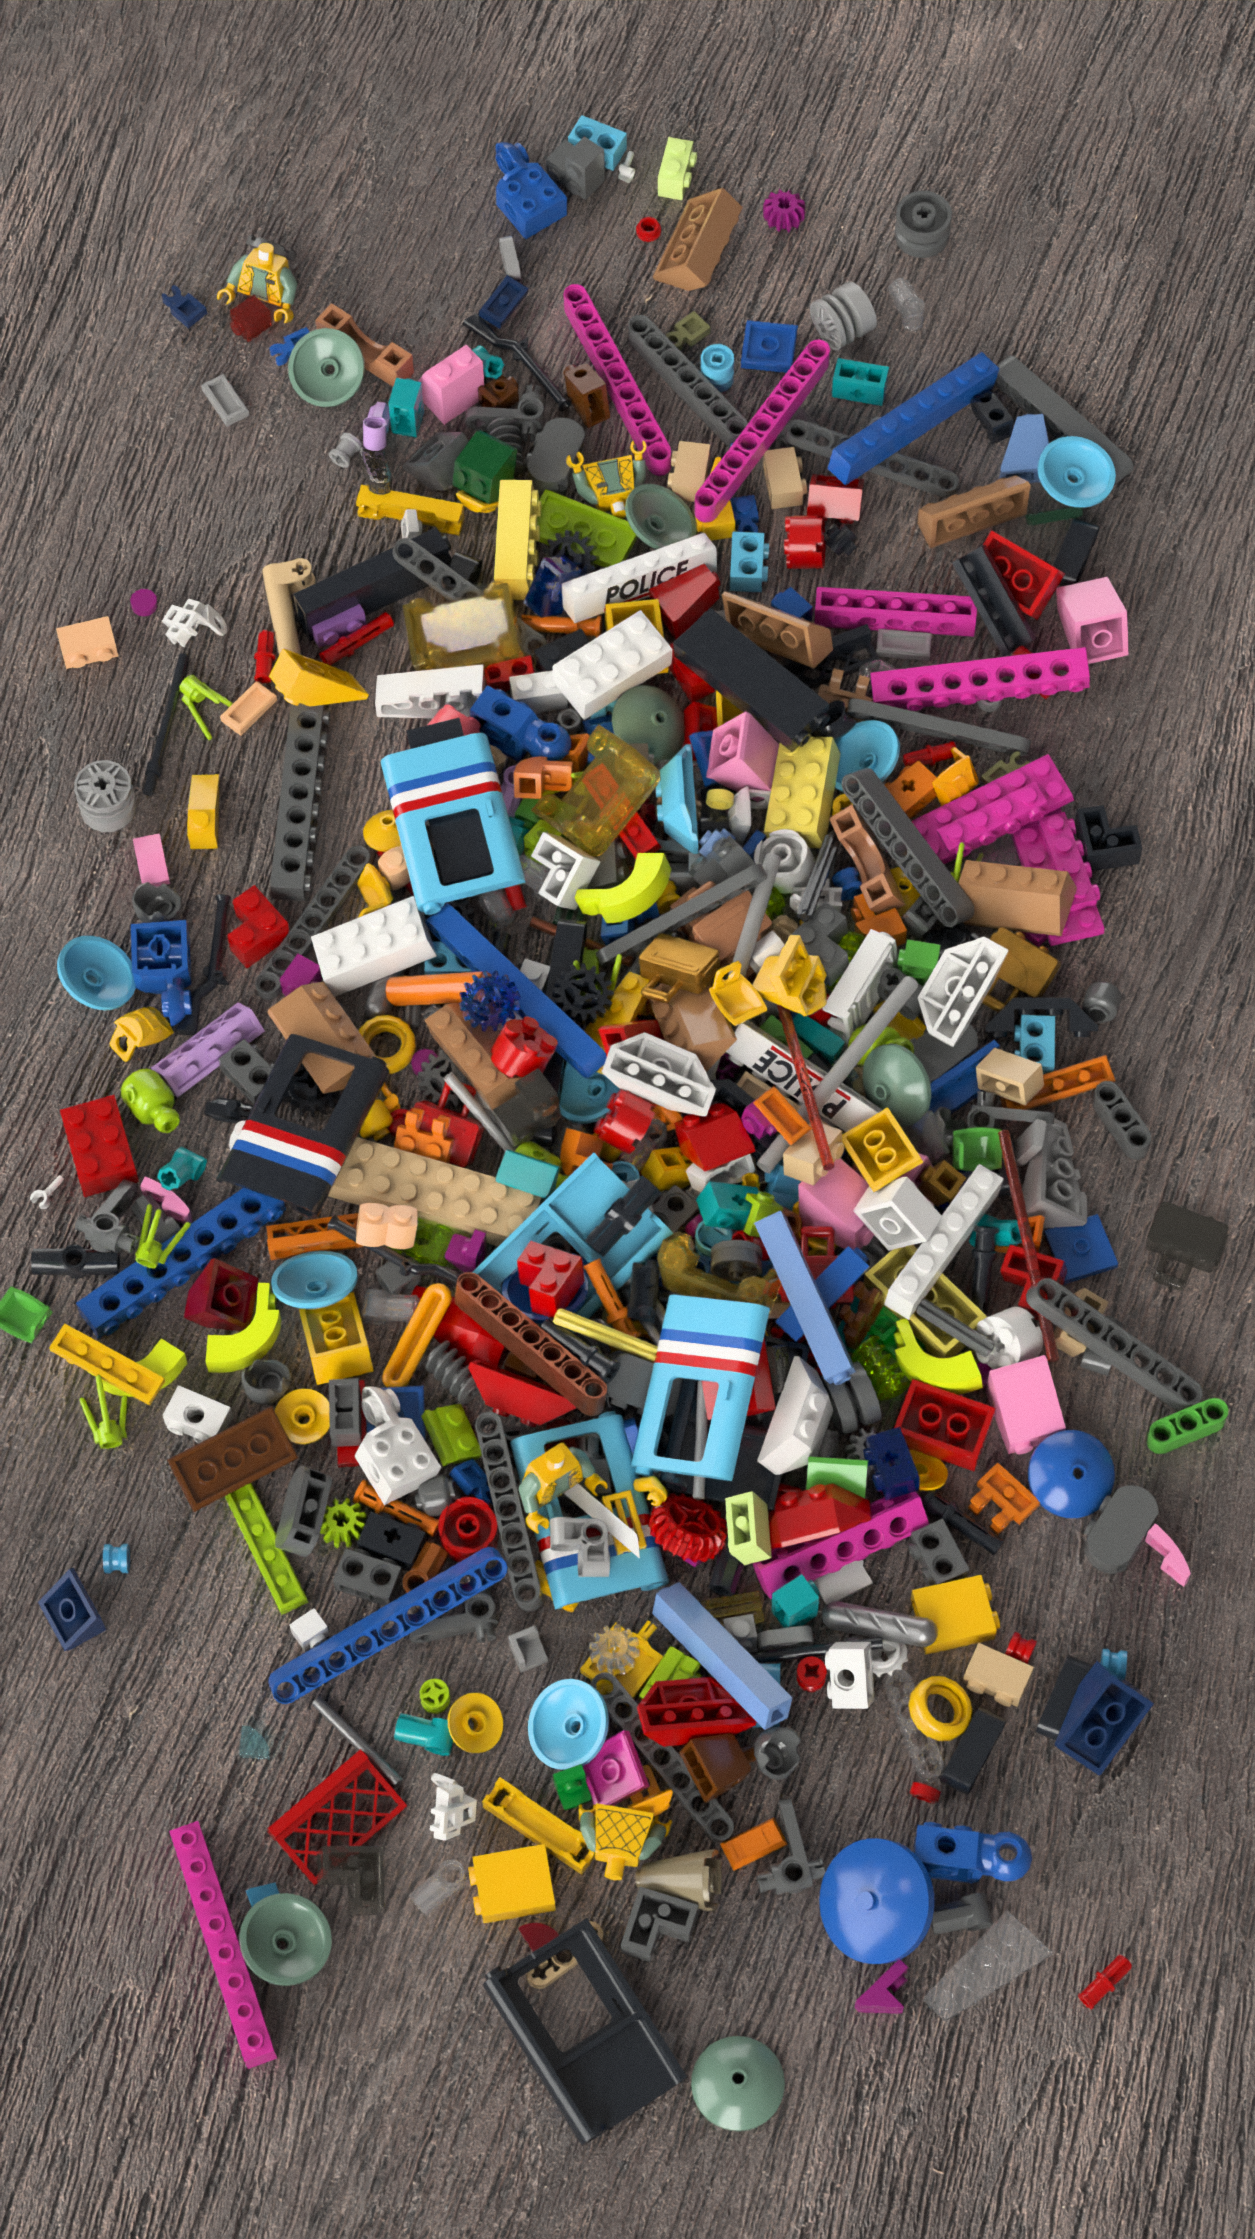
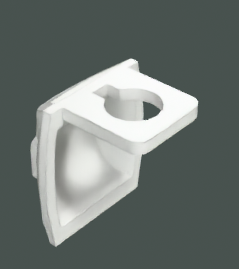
[728,786,771,846]

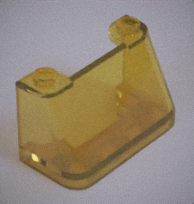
[403,582,525,671]
[531,724,660,857]
[657,1231,781,1317]

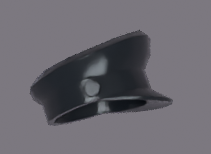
[812,700,857,740]

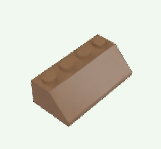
[653,188,743,291]
[917,475,1031,548]
[722,591,833,668]
[958,860,1077,936]
[267,981,376,1093]
[648,982,737,1072]
[424,1002,534,1111]

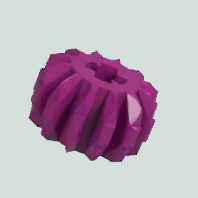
[763,188,806,233]

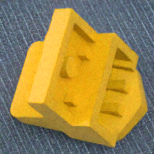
[753,935,827,1016]

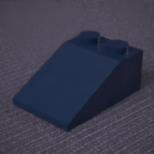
[1054,1661,1154,1776]

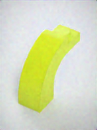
[575,853,671,923]
[206,1283,282,1373]
[893,1318,983,1395]
[87,1339,188,1397]

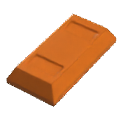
[753,1086,812,1145]
[720,1817,788,1871]

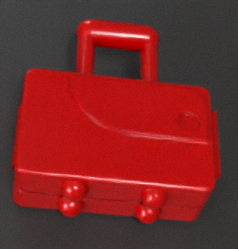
[405,1082,484,1168]
[778,1226,855,1309]

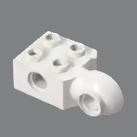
[355,1386,441,1505]

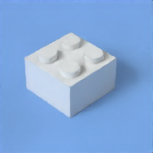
[853,1176,942,1251]

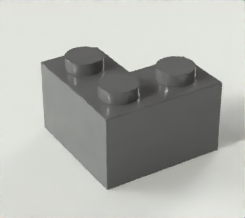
[546,137,605,200]
[689,836,756,886]
[787,901,849,986]
[621,1887,698,1962]

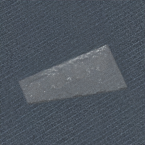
[923,1910,1053,2022]

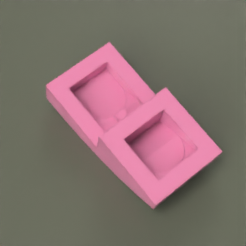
[133,833,170,886]
[140,1177,193,1224]
[1145,1523,1191,1587]

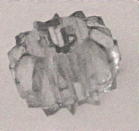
[589,1623,640,1675]

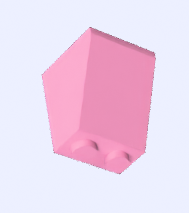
[418,344,484,425]
[1056,577,1128,664]
[706,712,779,802]
[798,1158,874,1250]
[986,1355,1066,1455]

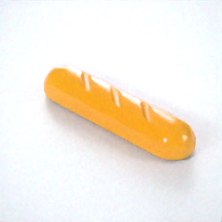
[382,1283,452,1388]

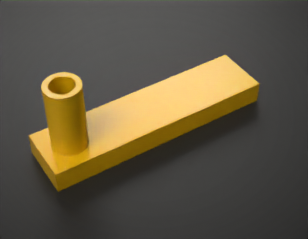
[49,1323,165,1405]

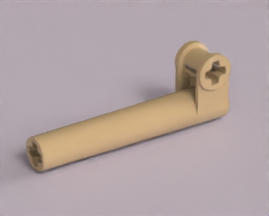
[262,558,316,655]

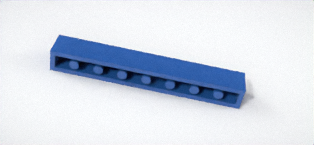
[828,352,1000,486]

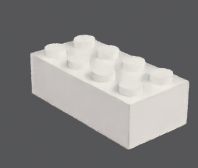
[552,610,673,720]
[311,896,437,997]

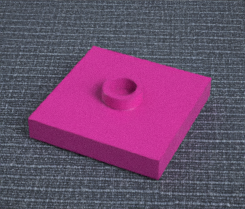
[582,1730,650,1806]

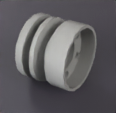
[810,281,877,351]
[74,760,136,832]

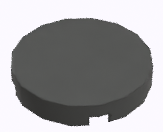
[246,235,297,262]

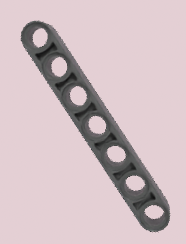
[628,315,748,448]
[995,355,1134,486]
[841,768,975,927]
[1026,1278,1203,1411]
[475,1412,543,1612]

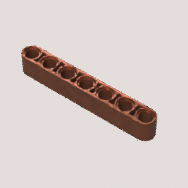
[455,1272,607,1416]

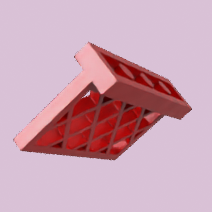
[267,1749,407,1886]

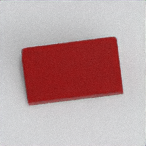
[684,701,718,757]

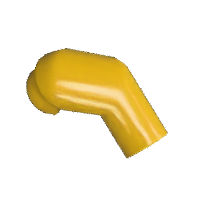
[633,1476,668,1506]

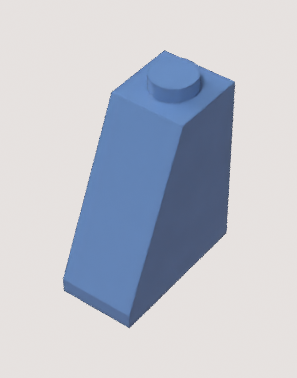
[999,414,1049,483]

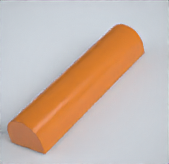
[386,971,492,1006]
[1000,1055,1116,1110]

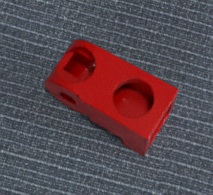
[484,655,535,692]

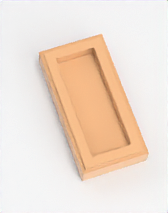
[220,681,277,736]

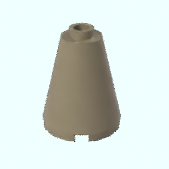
[635,1849,722,1912]

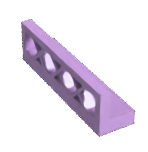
[151,1002,265,1098]

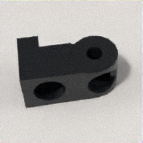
[970,391,1014,445]

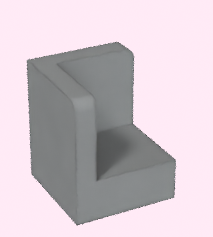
[669,853,700,890]
[508,1625,548,1673]

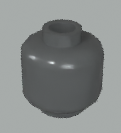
[1082,981,1122,1023]
[415,1475,461,1518]

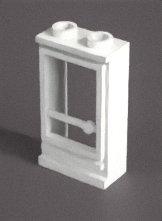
[823,929,898,1044]

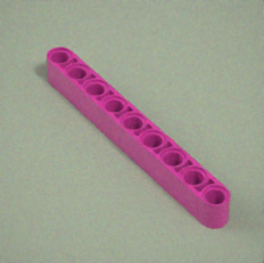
[563,284,672,476]
[695,340,830,523]

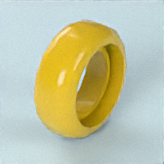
[358,1015,416,1074]
[908,1676,973,1741]

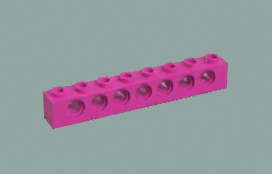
[870,647,1090,711]
[169,1821,277,2069]

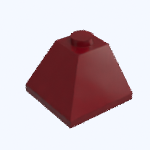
[184,1258,259,1331]

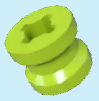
[419,1679,450,1714]

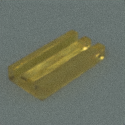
[700,1591,764,1626]

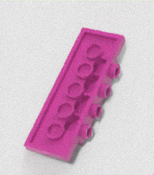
[912,754,1074,864]
[1011,808,1104,946]

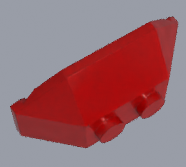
[468,1359,576,1427]
[768,1483,872,1548]
[637,1677,757,1747]

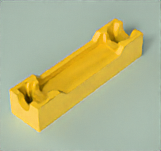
[356,485,465,536]
[482,1777,595,1875]

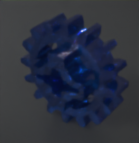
[459,970,521,1032]

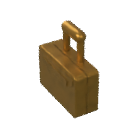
[982,927,1061,1012]
[639,933,720,1004]

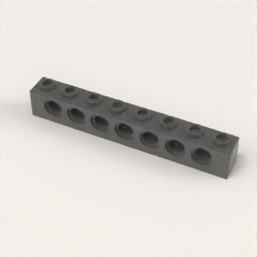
[270,703,330,901]

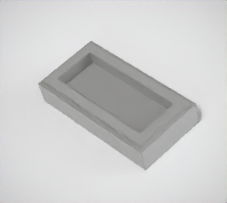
[201,374,249,427]
[876,629,932,661]
[1015,1119,1047,1167]

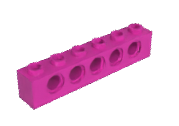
[815,587,977,637]
[752,1487,929,1599]

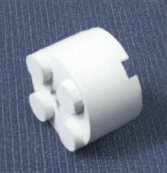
[754,829,815,894]
[976,1307,1043,1369]

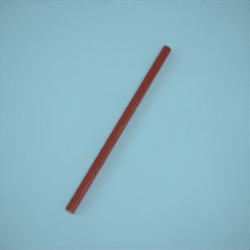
[776,1004,835,1171]
[998,1130,1059,1362]

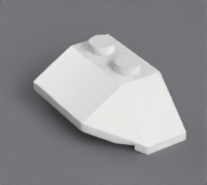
[918,937,1009,1047]
[602,1032,716,1116]
[757,1356,833,1475]

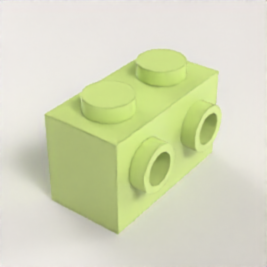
[658,137,697,200]
[725,1491,772,1565]

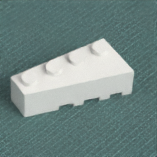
[375,665,485,718]

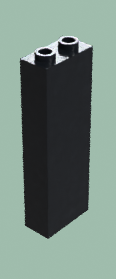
[293,528,452,642]
[673,608,830,752]
[406,718,494,886]

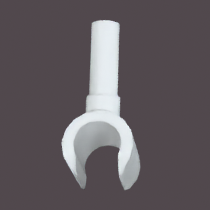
[618,151,635,183]
[30,1175,64,1209]

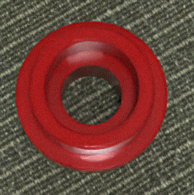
[636,217,661,242]

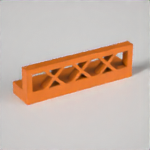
[266,1213,364,1260]

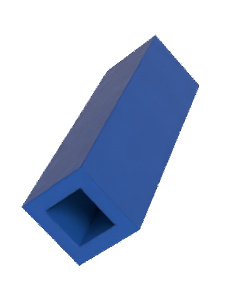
[775,1246,869,1342]

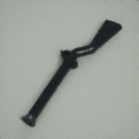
[462,313,572,411]
[175,894,232,1036]
[327,1215,463,1287]

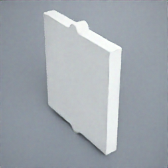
[814,1545,873,1605]

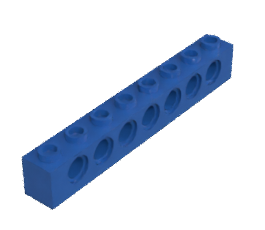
[76,1188,286,1339]

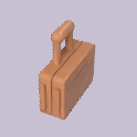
[688,881,772,965]

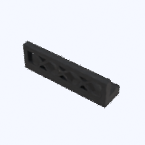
[952,545,1037,657]
[775,624,880,689]

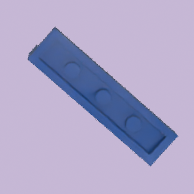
[913,1040,1000,1135]

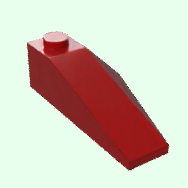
[403,1285,509,1368]

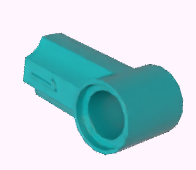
[472,345,504,379]
[157,1146,207,1191]
[969,1214,1026,1247]
[394,1713,454,1756]

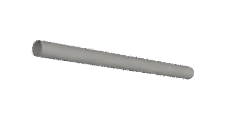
[706,853,781,1080]
[757,976,918,1174]

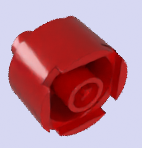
[784,515,826,569]
[491,1016,558,1083]
[594,1089,656,1155]
[438,1497,499,1563]

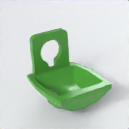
[953,1127,1002,1171]
[0,1286,53,1343]

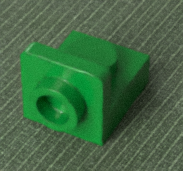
[553,1764,592,1811]

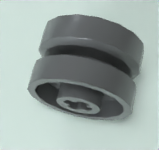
[894,191,952,258]
[819,1361,881,1436]

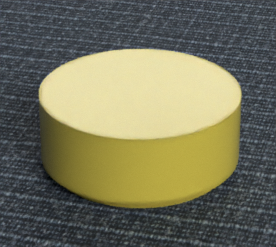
[706,789,734,810]

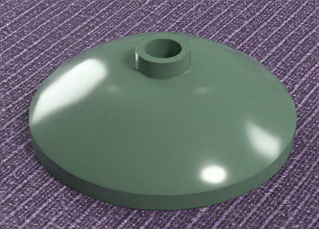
[288,328,365,407]
[625,484,696,550]
[612,685,685,765]
[862,1043,931,1127]
[239,1893,332,1986]
[691,2036,785,2131]

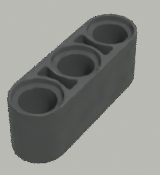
[1093,1081,1151,1160]

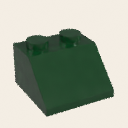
[452,430,517,504]

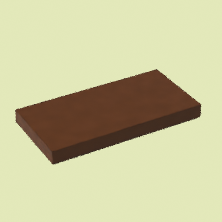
[167,1406,299,1513]

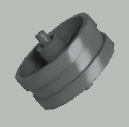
[710,1240,762,1281]

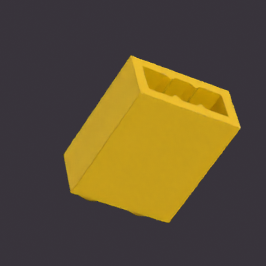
[911,1575,1000,1655]
[468,1844,556,1924]

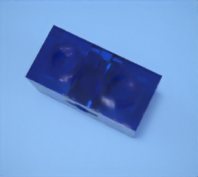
[523,555,581,618]
[863,1427,919,1500]

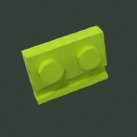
[421,1404,482,1466]

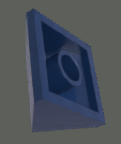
[38,1568,106,1651]

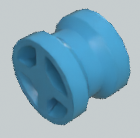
[103,1544,130,1574]
[1100,1648,1127,1679]

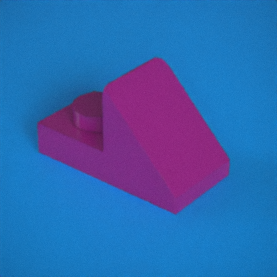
[445,1229,487,1273]
[854,1959,908,2014]

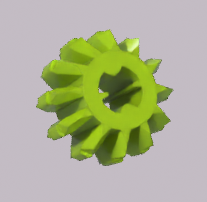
[320,1498,367,1549]

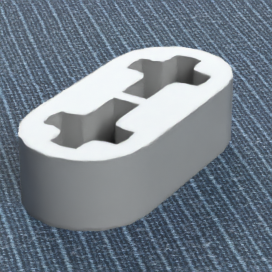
[499,236,521,280]
[757,1626,814,1651]

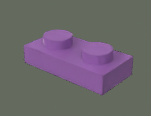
[312,604,366,648]

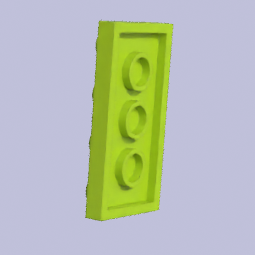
[537,489,638,568]

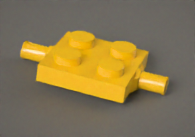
[580,1620,664,1707]

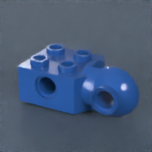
[495,142,567,240]
[470,685,571,761]
[131,920,192,1026]
[913,1822,1032,1883]

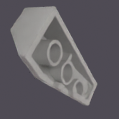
[1020,1118,1087,1228]

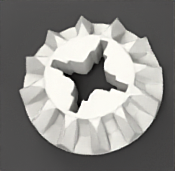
[871,1639,908,1678]

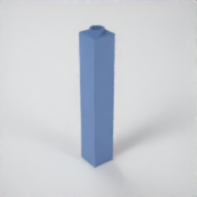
[754,1210,856,1385]
[652,1582,792,1730]

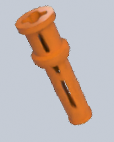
[521,614,603,638]
[583,1258,642,1338]
[353,1479,439,1537]

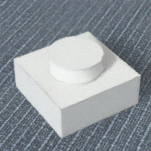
[400,509,422,539]

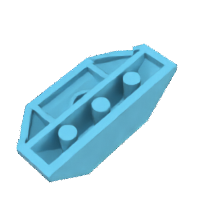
[655,744,699,854]

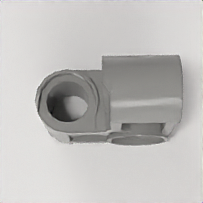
[550,1517,610,1577]

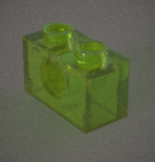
[389,1217,454,1267]

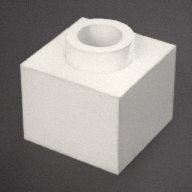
[289,1608,330,1652]

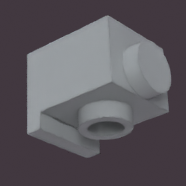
[723,1614,758,1652]

